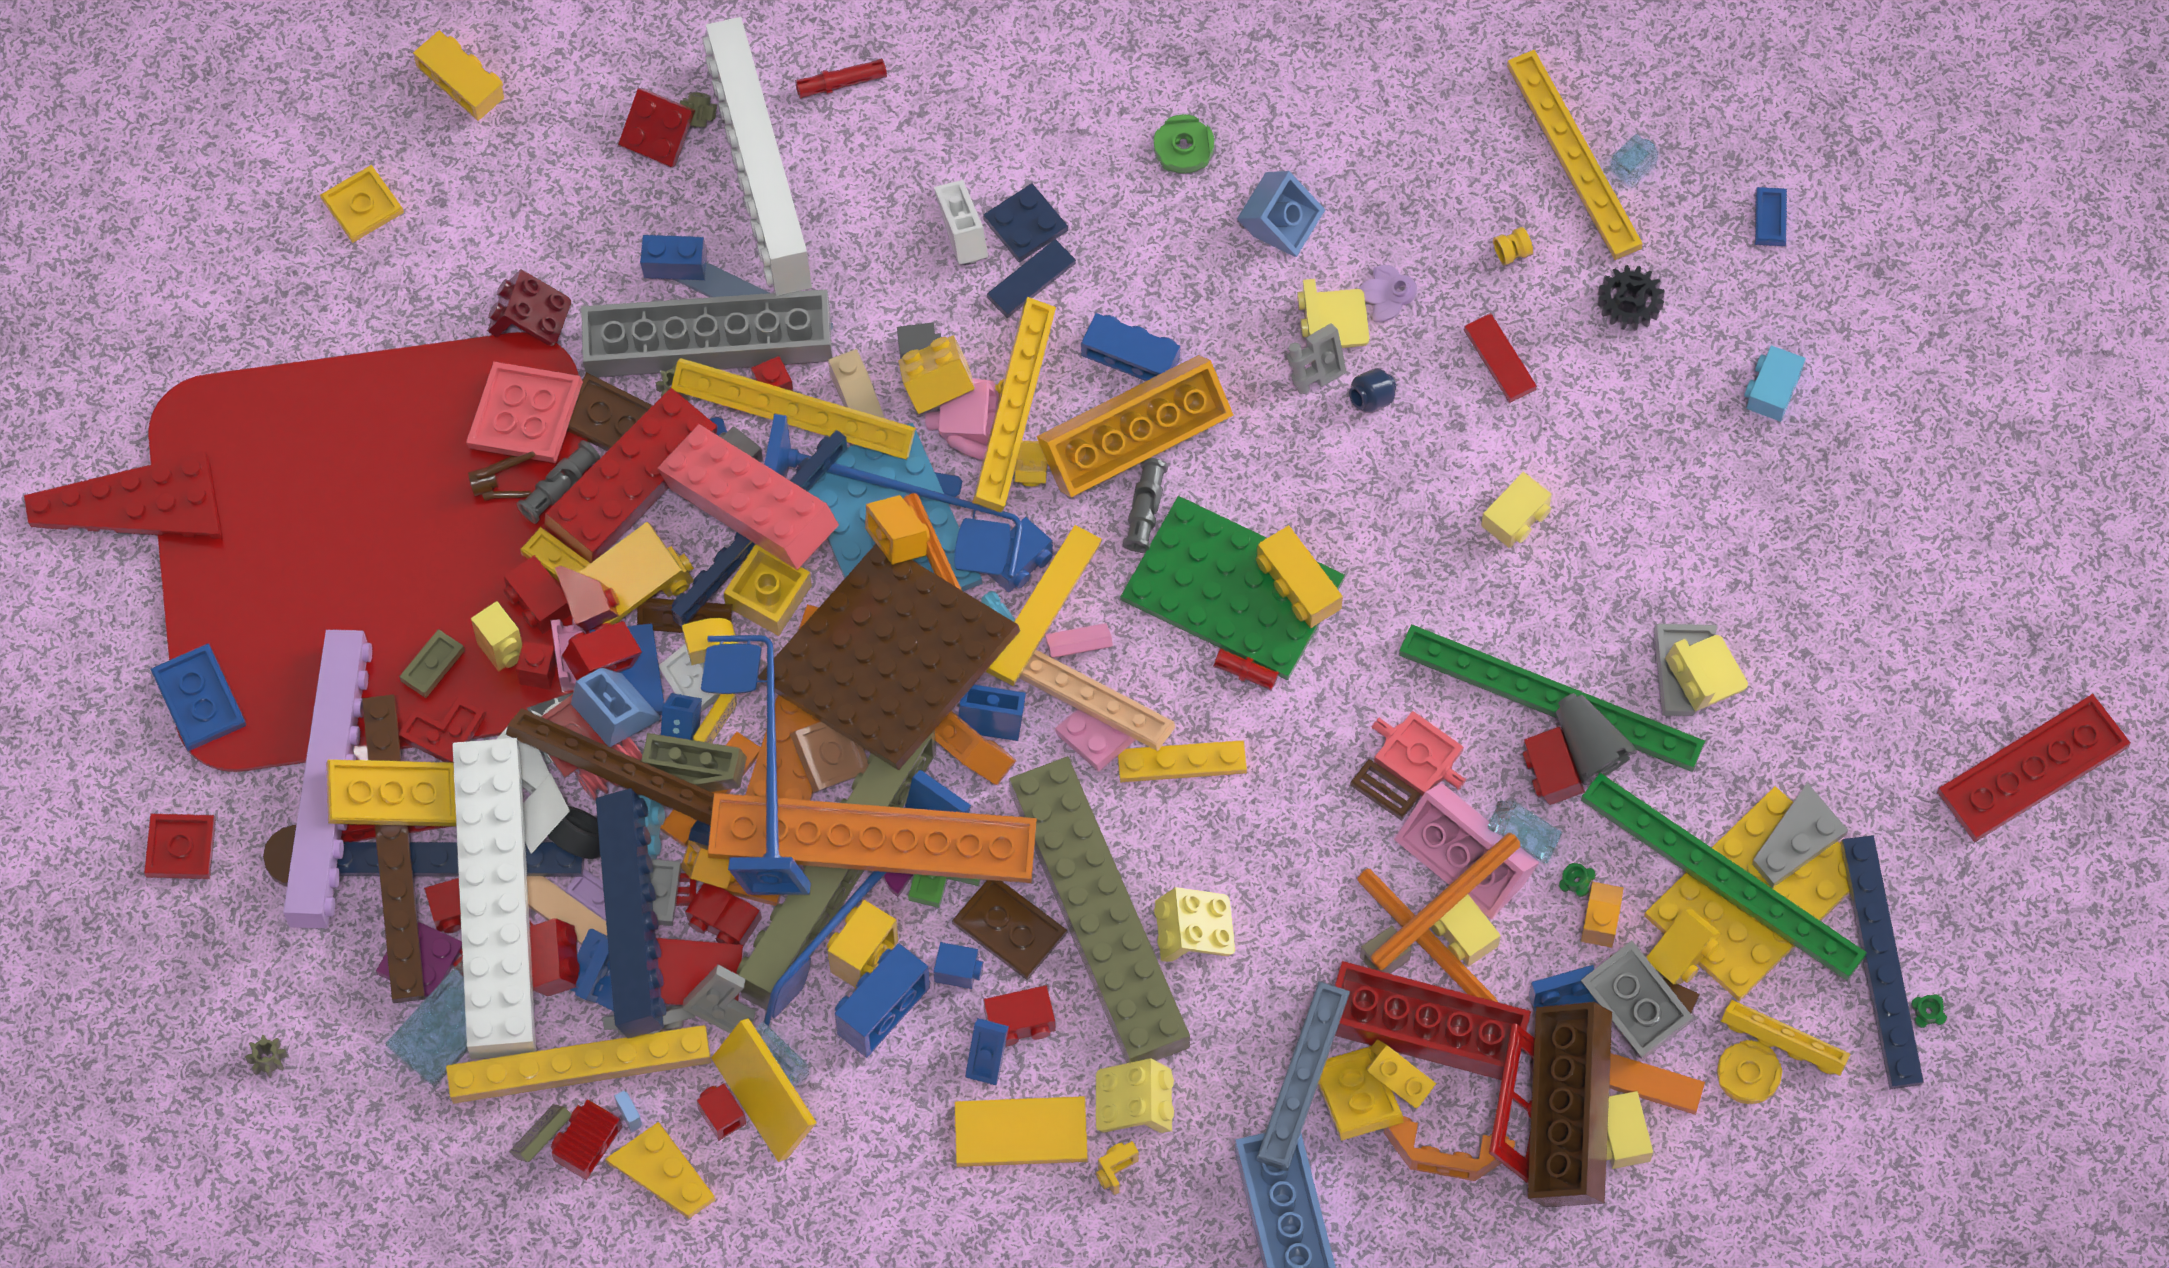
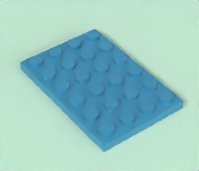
[808,423,983,591]

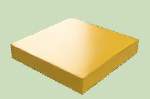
[320,165,404,243]

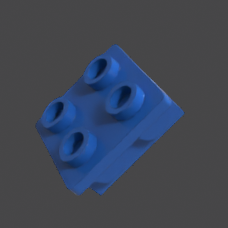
[570,929,614,1011]

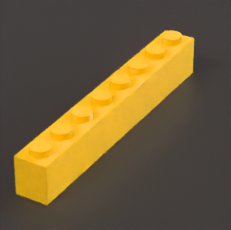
[446,1025,711,1104]

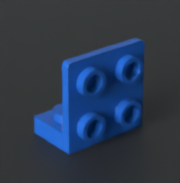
[1529,965,1600,1015]

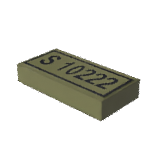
[509,1104,572,1162]

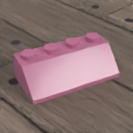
[1394,783,1539,919]

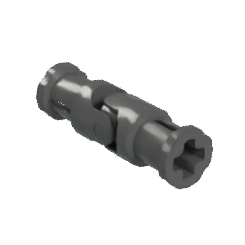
[516,440,600,524]
[1123,458,1168,553]

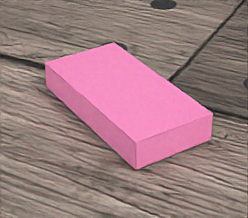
[1045,623,1113,658]

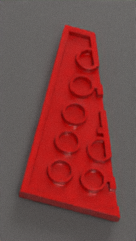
[24,451,222,539]

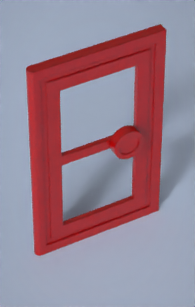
[1489,1023,1535,1183]

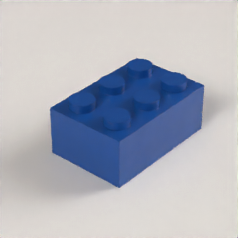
[835,943,930,1058]

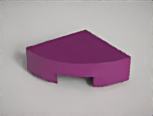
[884,872,914,897]

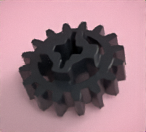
[1597,265,1665,331]

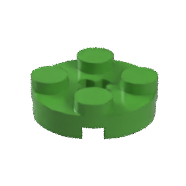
[1154,114,1214,173]

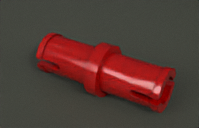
[1213,648,1279,691]

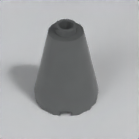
[1556,693,1637,785]

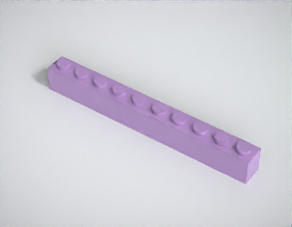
[283,630,372,929]

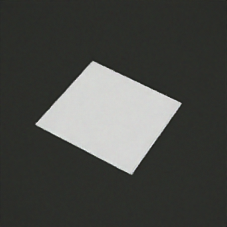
[523,773,570,854]

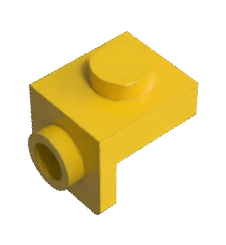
[1015,440,1048,487]
[1095,1141,1139,1196]

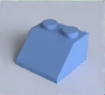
[1237,171,1325,257]

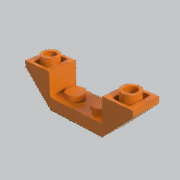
[935,710,1017,785]
[1383,1116,1515,1181]

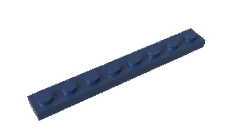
[671,430,847,627]
[1840,835,1924,1089]
[336,842,584,877]

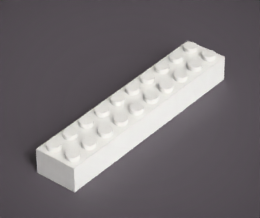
[702,17,812,296]
[453,738,536,1059]

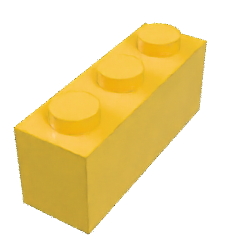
[413,30,504,121]
[1256,525,1343,628]

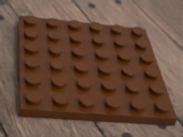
[758,544,1021,770]

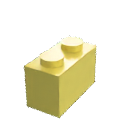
[1481,472,1552,548]
[471,601,522,672]
[1431,894,1501,967]
[1606,1091,1653,1169]

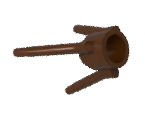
[468,451,535,501]

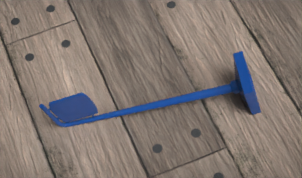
[764,414,1022,578]
[701,635,811,895]
[763,770,971,1028]

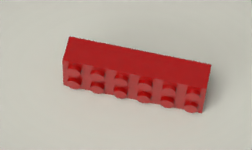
[545,388,718,563]
[1335,961,1531,1080]

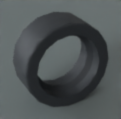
[548,806,600,859]

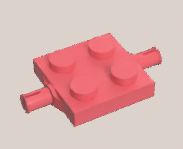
[1372,711,1466,796]

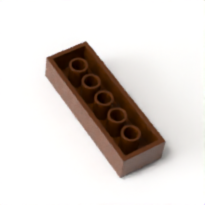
[1528,1002,1612,1207]

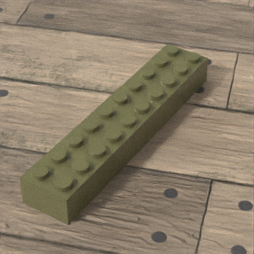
[737,730,936,1010]
[1009,756,1190,1063]

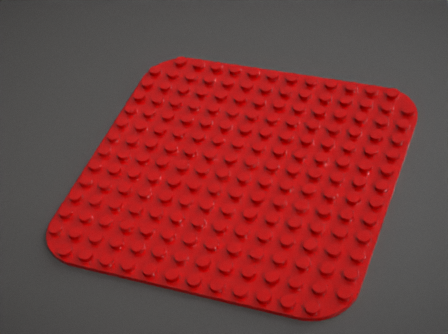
[148,332,603,772]

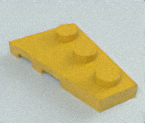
[605,1122,716,1219]

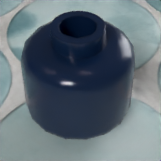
[1349,368,1396,413]

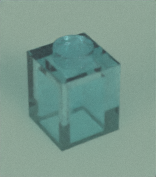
[1610,134,1659,188]

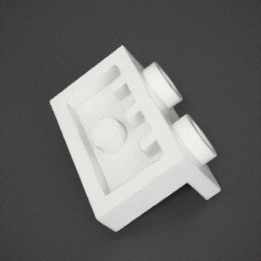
[659,644,720,712]

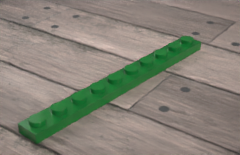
[1399,624,1705,772]
[1581,773,1867,981]

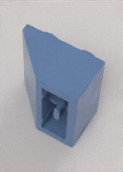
[571,668,660,747]

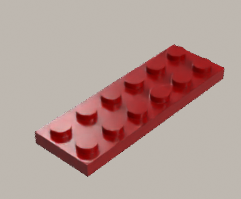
[1937,694,2131,842]

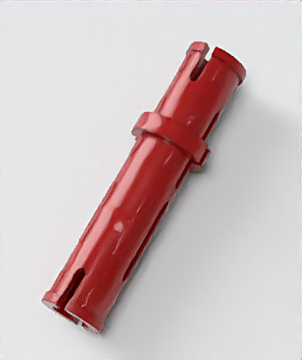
[795,58,887,99]

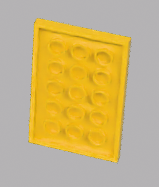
[1644,786,1850,1002]

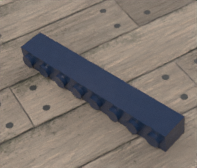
[596,788,666,1038]

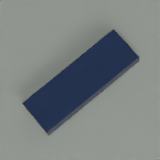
[987,239,1076,318]

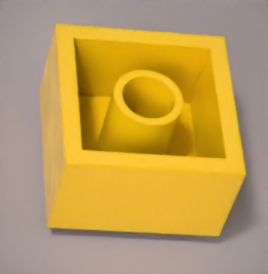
[898,335,975,415]
[724,544,812,636]
[827,900,898,989]

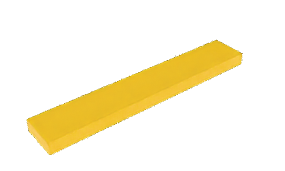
[986,525,1102,686]

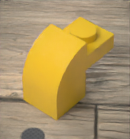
[682,618,738,665]

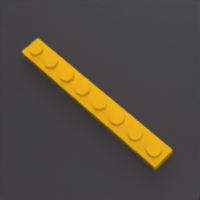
[1507,49,1643,260]
[972,297,1056,513]
[671,358,916,459]

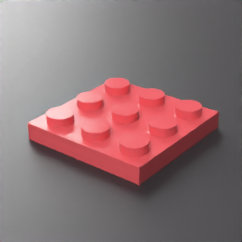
[466,362,583,463]

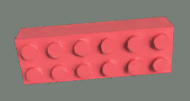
[657,424,839,570]

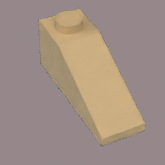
[828,349,885,418]

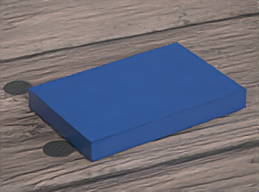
[589,624,664,715]
[150,643,247,751]

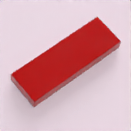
[1464,313,1537,403]

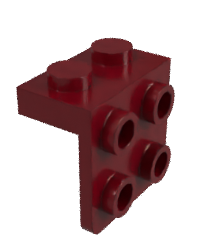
[487,269,571,346]

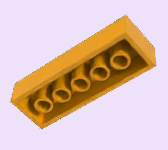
[1036,355,1234,497]

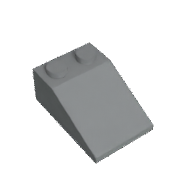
[1581,940,1694,1060]

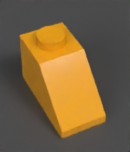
[681,840,735,889]
[1581,881,1624,948]

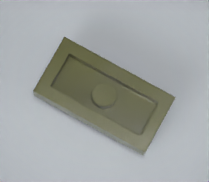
[399,629,465,698]

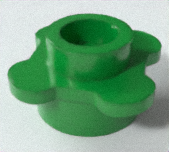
[1559,863,1596,897]
[1911,994,1947,1028]

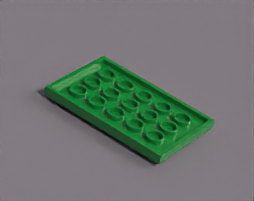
[1120,496,1345,681]

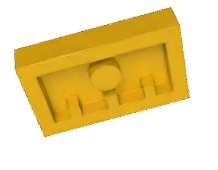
[1367,1039,1437,1108]

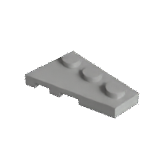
[1654,624,1718,716]
[1752,782,1848,888]

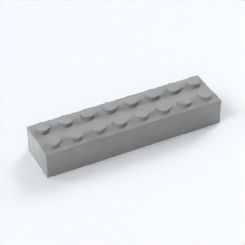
[581,289,832,377]

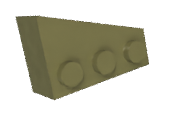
[636,733,747,795]

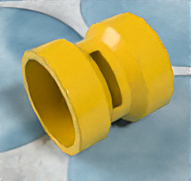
[1493,227,1533,266]

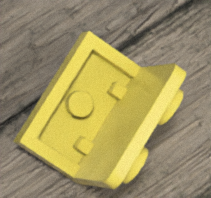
[1297,279,1370,348]
[1665,635,1748,712]
[1154,887,1235,962]
[1096,1058,1174,1133]

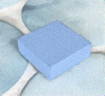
[614,1091,642,1133]

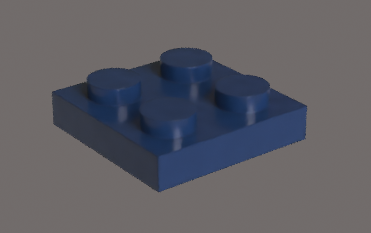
[983,183,1068,263]

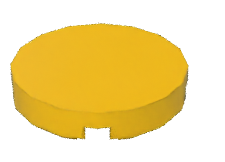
[1716,1040,1783,1105]

